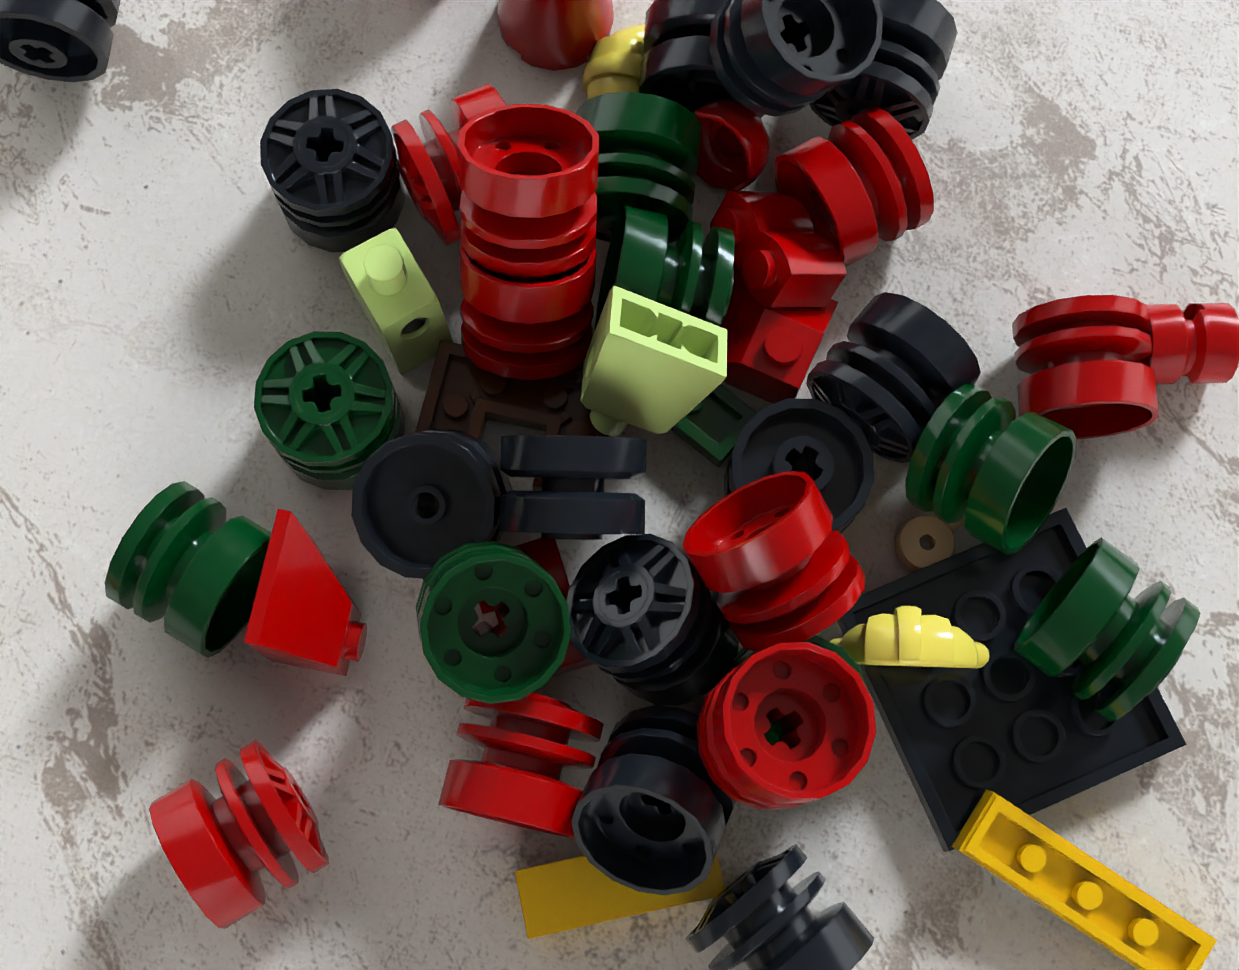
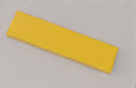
[951,789,1217,970]

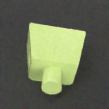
[339,228,454,375]
[580,285,727,436]

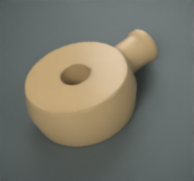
[895,515,965,572]

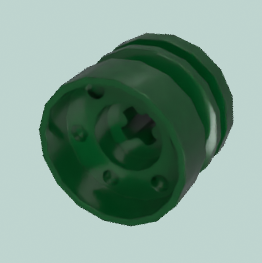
[576,92,703,243]
[595,206,735,329]
[254,331,405,490]
[905,384,1077,555]
[105,481,271,658]
[1014,537,1201,721]
[415,540,571,704]

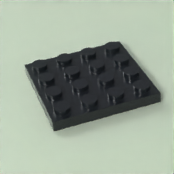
[837,508,1187,852]

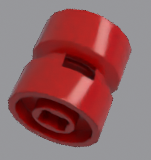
[1140,303,1239,384]

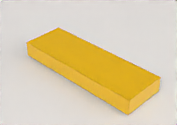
[514,854,725,939]

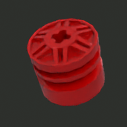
[391,83,507,247]
[457,104,599,277]
[773,106,934,267]
[459,244,597,380]
[1012,295,1159,439]
[682,471,866,652]
[697,642,876,810]
[438,693,604,839]
[149,740,329,929]

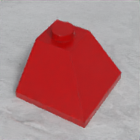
[720,263,838,404]
[244,509,367,676]

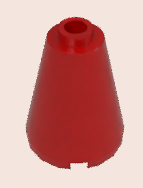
[497,0,614,71]

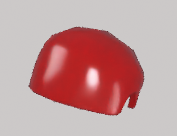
[694,99,770,191]

